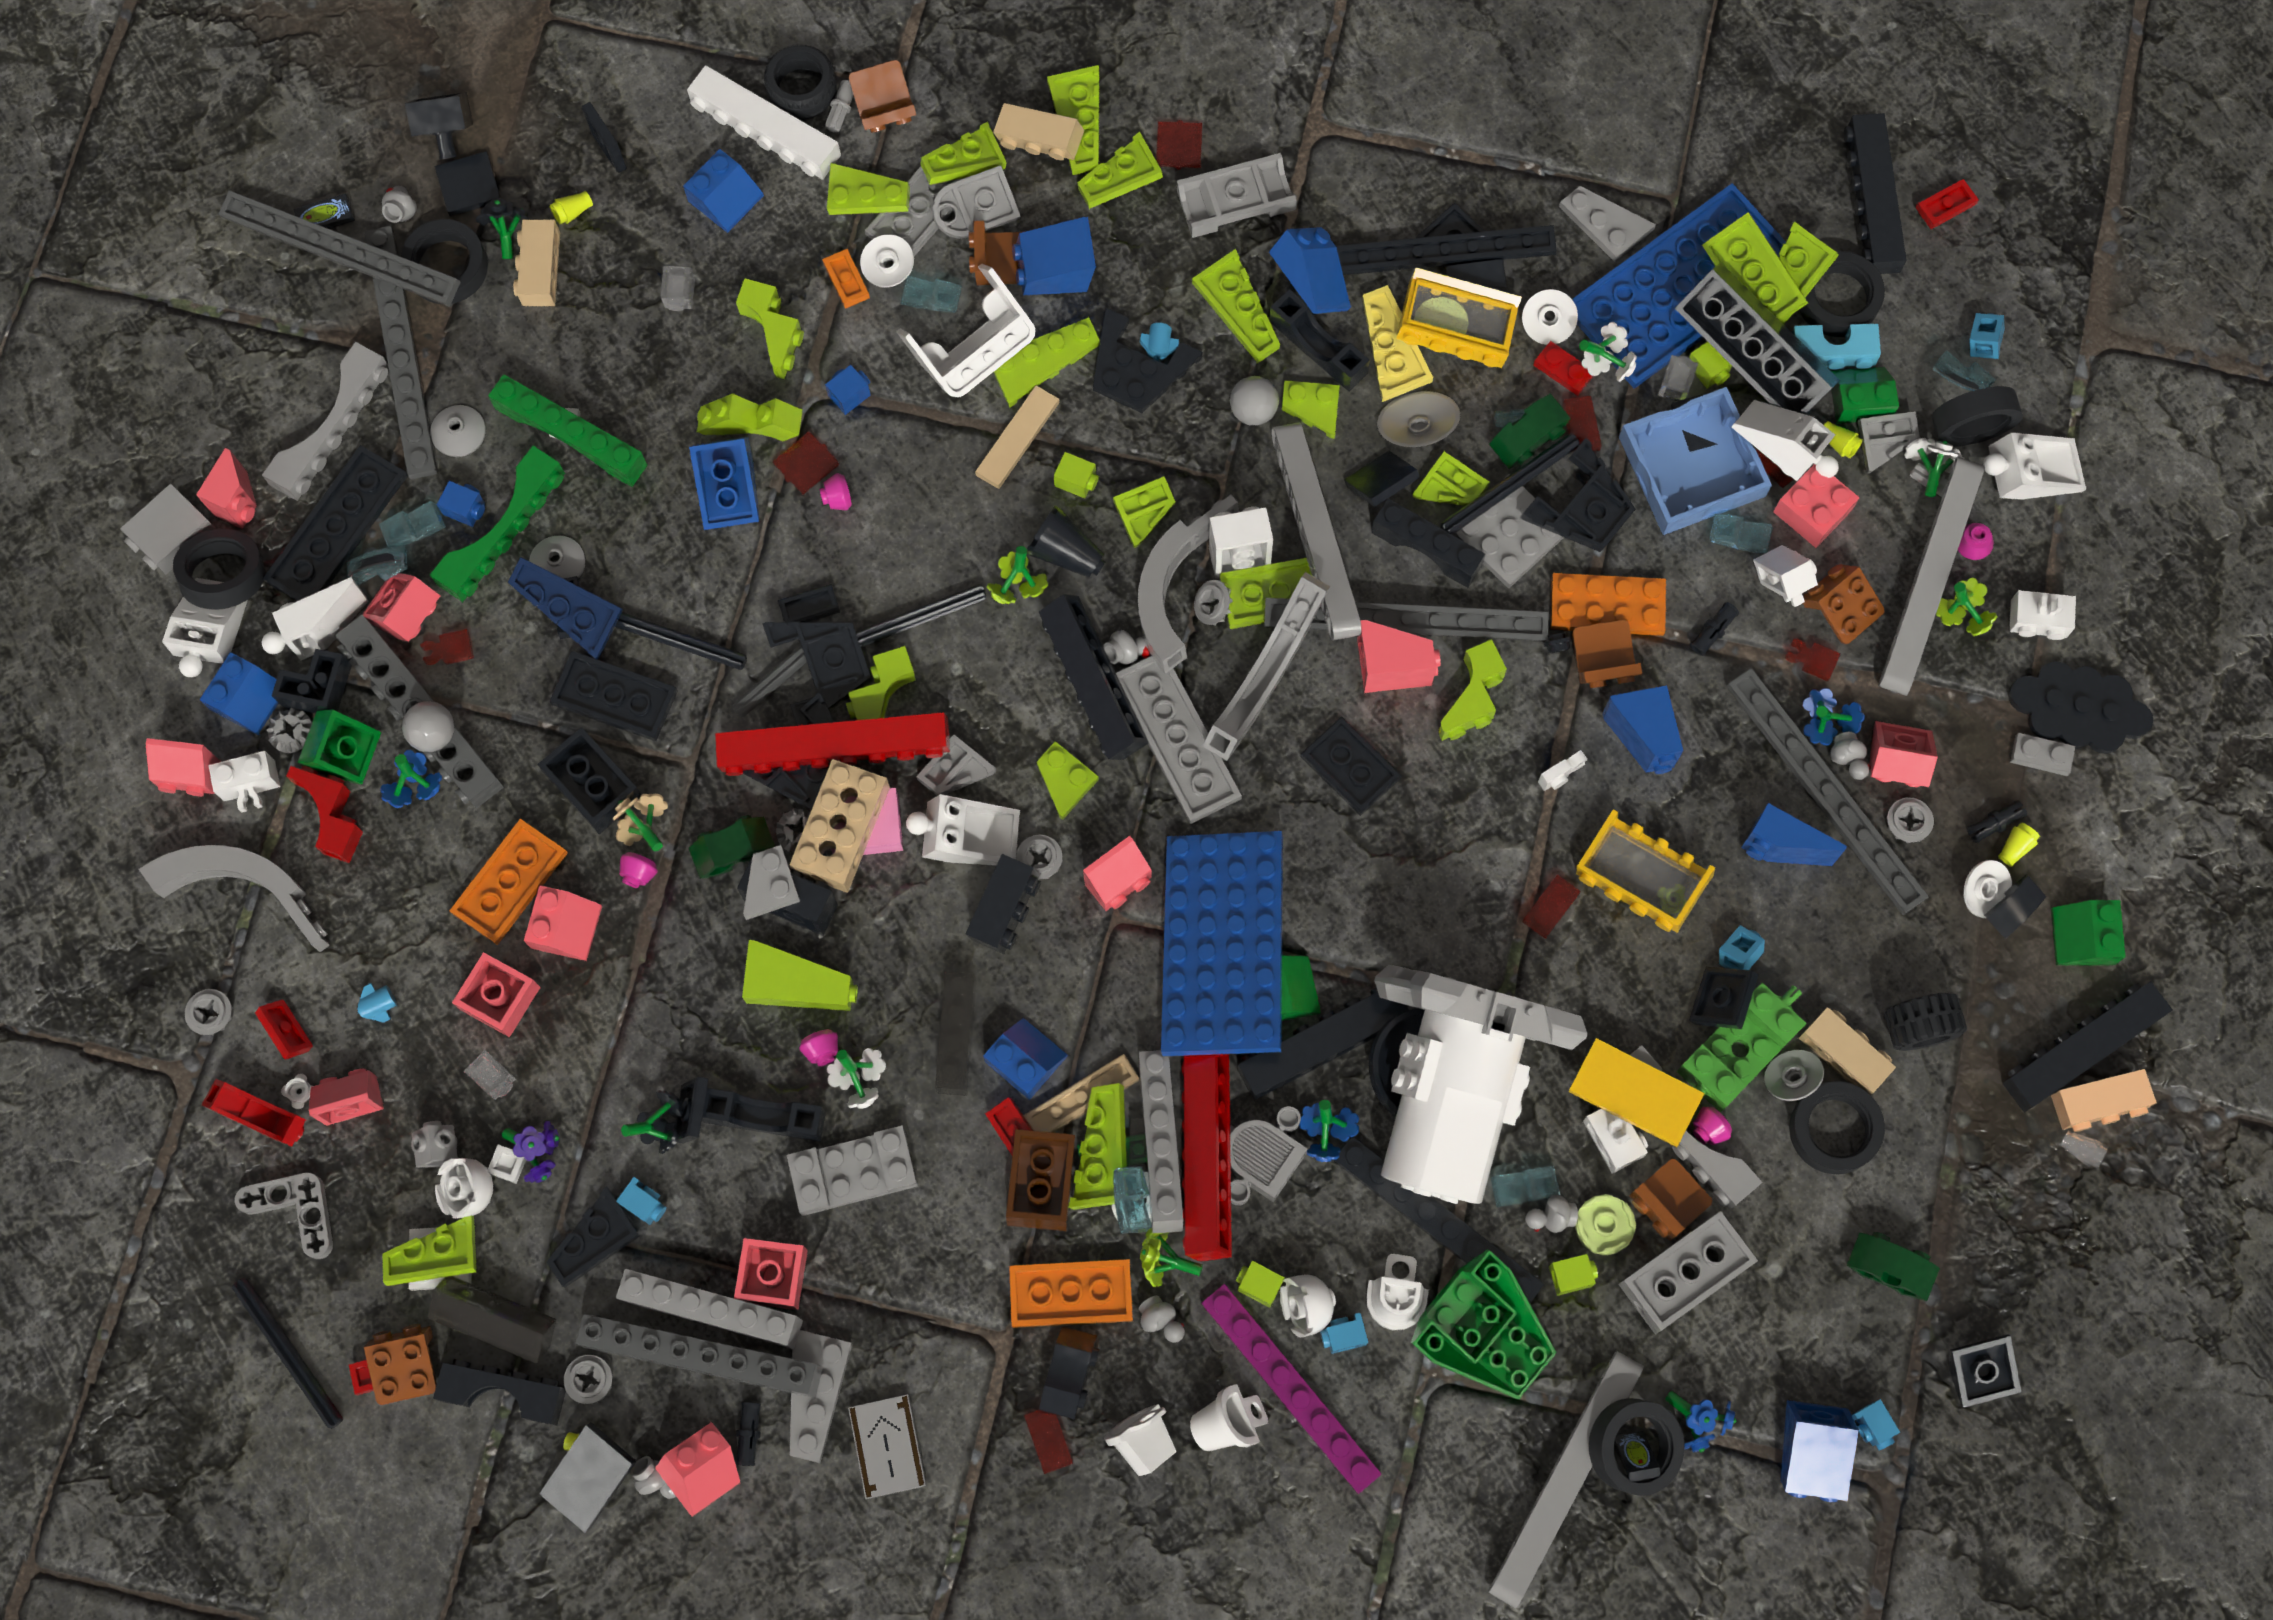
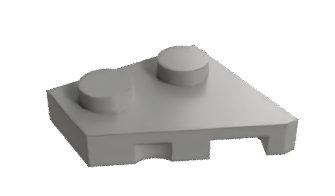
[1858,411,1920,473]
[743,845,800,920]

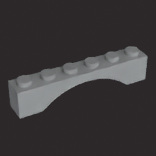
[262,342,389,501]
[1630,1045,1763,1210]
[1138,1050,1183,1234]
[616,1269,803,1350]

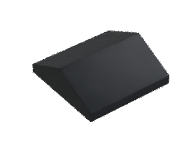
[1950,1334,2021,1408]

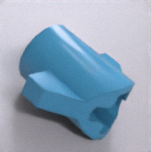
[1140,323,1179,362]
[357,983,397,1022]

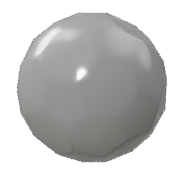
[1229,376,1279,425]
[402,701,455,752]

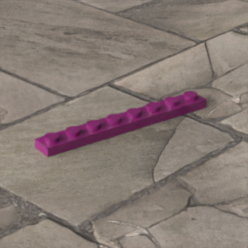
[1201,1284,1382,1494]

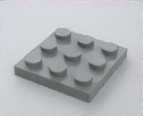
[1453,474,1564,588]

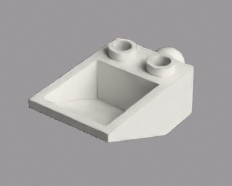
[1732,400,1839,481]
[1983,433,2086,499]
[262,577,368,660]
[162,578,248,677]
[906,794,1020,865]

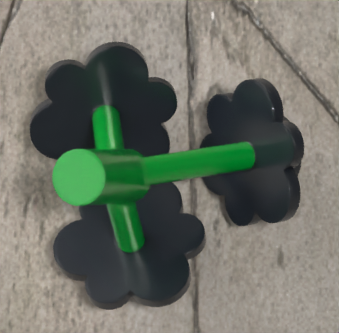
[476,198,531,259]
[621,1090,683,1154]

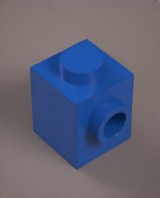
[825,365,871,415]
[436,481,485,527]

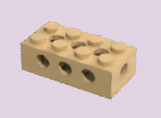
[789,759,890,893]

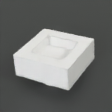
[488,1145,526,1184]

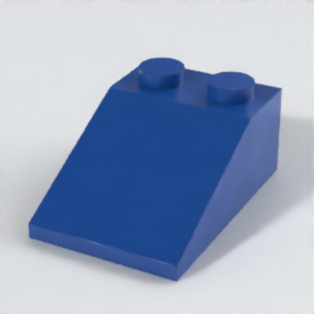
[1269,227,1351,314]
[689,436,760,530]
[1741,803,1847,866]

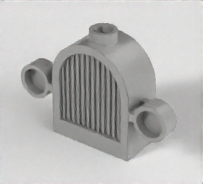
[1230,1106,1308,1205]

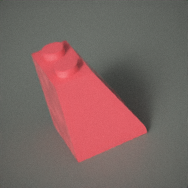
[1357,620,1441,693]

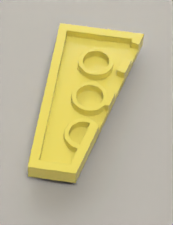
[1362,285,1433,402]

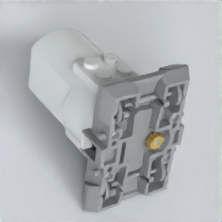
[1374,965,1587,1204]

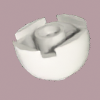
[435,1158,493,1218]
[1280,1275,1336,1337]

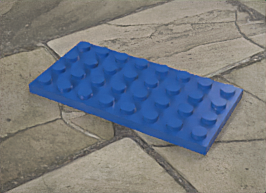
[1572,183,1786,389]
[1161,831,1283,1056]

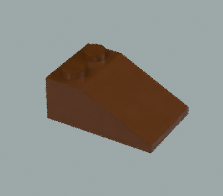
[1006,1129,1075,1231]

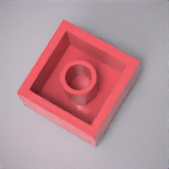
[1774,464,1859,548]
[452,952,540,1037]
[734,1238,808,1310]

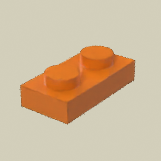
[822,249,870,309]

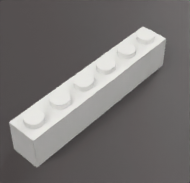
[687,65,841,180]

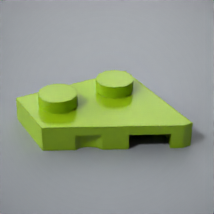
[1282,380,1340,439]
[1413,451,1490,506]
[1113,477,1175,548]
[1037,741,1099,820]

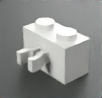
[1753,545,1818,607]
[2010,590,2076,640]
[208,751,280,812]
[1583,1109,1648,1174]

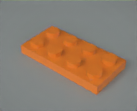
[1550,573,1666,636]
[449,819,568,945]
[1009,1259,1133,1328]

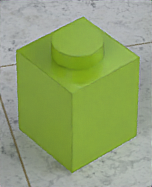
[1686,341,1732,389]
[1054,452,1099,498]
[1549,1254,1598,1296]
[1236,1261,1285,1308]

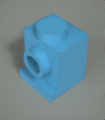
[1969,313,2005,359]
[1719,925,1765,970]
[616,1177,667,1225]
[1320,1313,1368,1354]
[1851,1399,1900,1451]

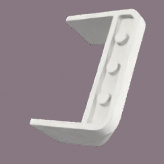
[896,264,1035,397]

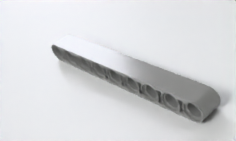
[1271,422,1362,640]
[1878,457,1985,696]
[1488,1351,1644,1609]

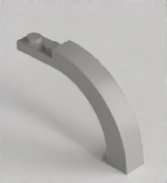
[1138,495,1239,674]
[1203,572,1330,761]
[138,845,330,952]

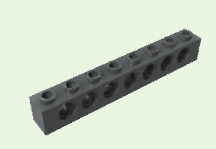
[335,614,504,809]
[575,1314,823,1398]

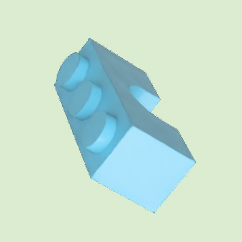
[1792,324,1881,370]

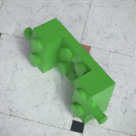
[1677,983,1807,1113]

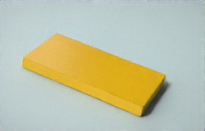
[1569,1038,1705,1147]

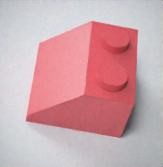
[196,448,257,529]
[363,572,440,642]
[1869,721,1938,787]
[146,738,221,797]
[1083,836,1152,911]
[524,885,602,961]
[309,1069,384,1126]
[655,1422,740,1517]

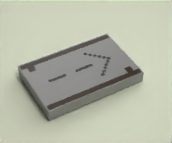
[848,1394,926,1500]

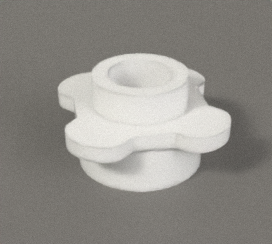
[281,1074,313,1109]

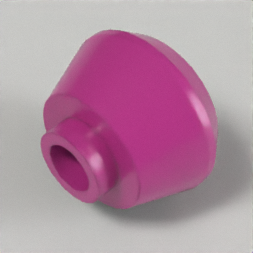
[819,473,852,511]
[1958,523,1994,560]
[619,852,658,888]
[799,1029,838,1066]
[1693,1106,1732,1145]

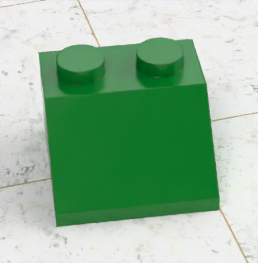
[1831,367,1899,424]
[297,709,381,785]
[2051,900,2126,965]
[1282,955,1321,1021]

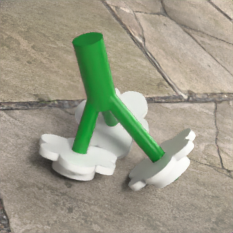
[1579,322,1637,382]
[1904,438,1965,497]
[827,1048,886,1109]

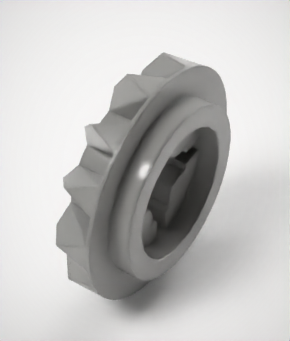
[1194,580,1233,626]
[266,708,312,753]
[1886,798,1934,844]
[776,808,811,853]
[1016,835,1062,880]
[185,989,233,1036]
[564,1355,613,1404]

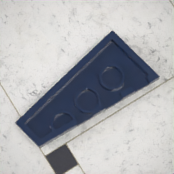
[508,557,623,659]

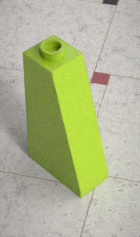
[742,940,858,1011]

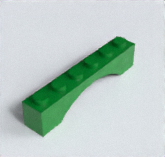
[488,374,647,487]
[430,446,565,603]

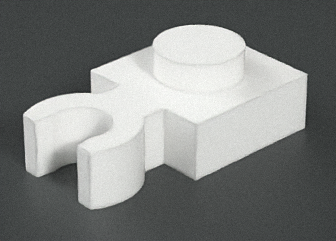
[1538,750,1588,791]

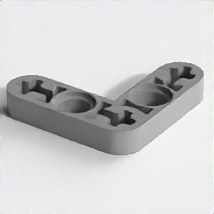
[235,1173,333,1259]

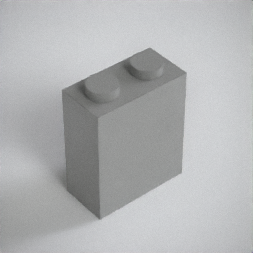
[120,483,215,575]

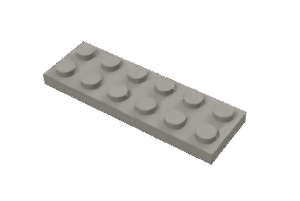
[1116,656,1242,824]

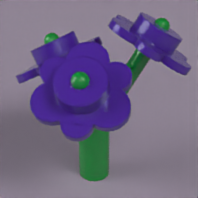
[502,1121,559,1183]

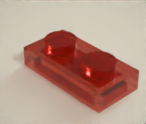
[1563,396,1602,452]
[1522,875,1581,939]
[1024,1410,1073,1474]

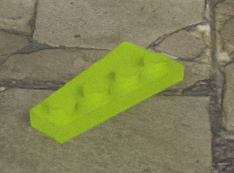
[1047,65,1099,175]
[1192,249,1280,363]
[993,317,1100,408]
[1068,1083,1127,1210]

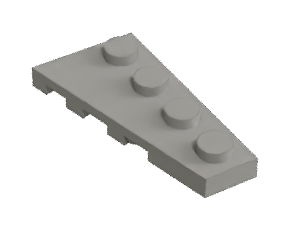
[790,1330,852,1463]

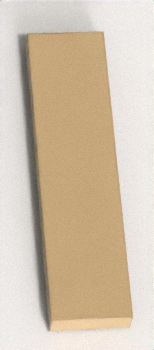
[975,385,1059,489]
[1023,1054,1140,1133]

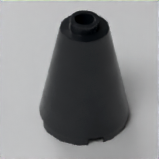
[1027,506,1106,577]

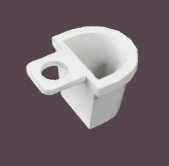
[1366,1254,1429,1330]
[1190,1384,1268,1451]
[1104,1404,1176,1476]

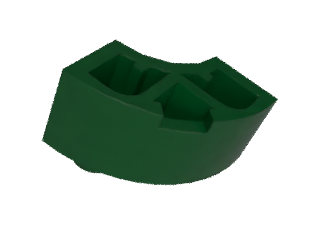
[1489,393,1571,469]
[689,815,776,879]
[1847,1232,1940,1301]

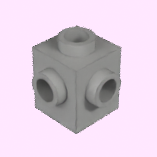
[411,1121,458,1168]

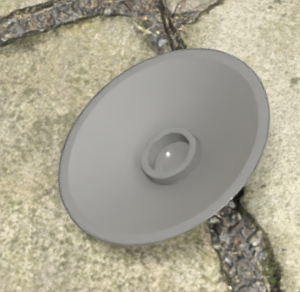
[1377,391,1460,447]

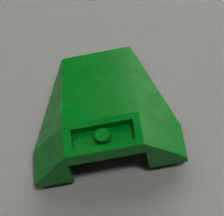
[1411,1249,1556,1400]

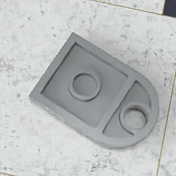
[933,166,1021,239]

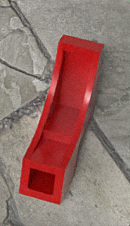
[286,765,363,863]
[202,1079,306,1147]

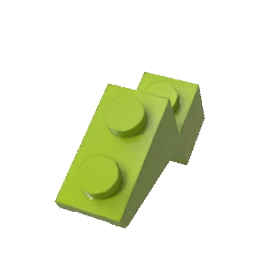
[736,279,804,379]
[697,393,803,442]
[1439,639,1507,741]
[846,646,916,720]

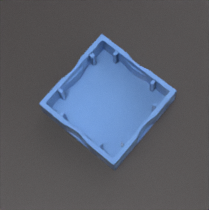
[1619,387,1772,535]

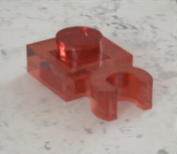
[420,629,474,665]
[1785,639,1840,682]

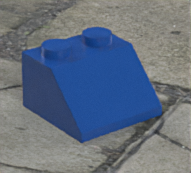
[683,149,764,233]
[200,652,278,735]
[983,1018,1068,1100]

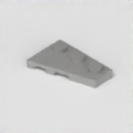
[1559,186,1656,262]

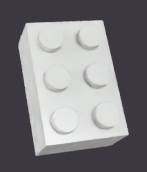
[1209,507,1273,580]

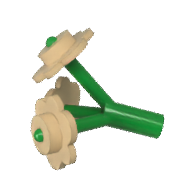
[612,794,668,851]

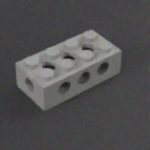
[1619,1211,1758,1335]

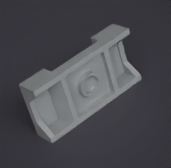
[1177,153,1297,238]
[787,1125,918,1216]

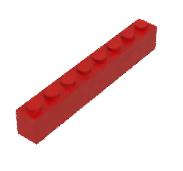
[715,713,950,776]
[1182,1054,1232,1262]

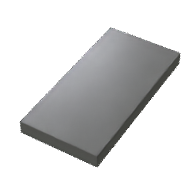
[865,166,968,256]

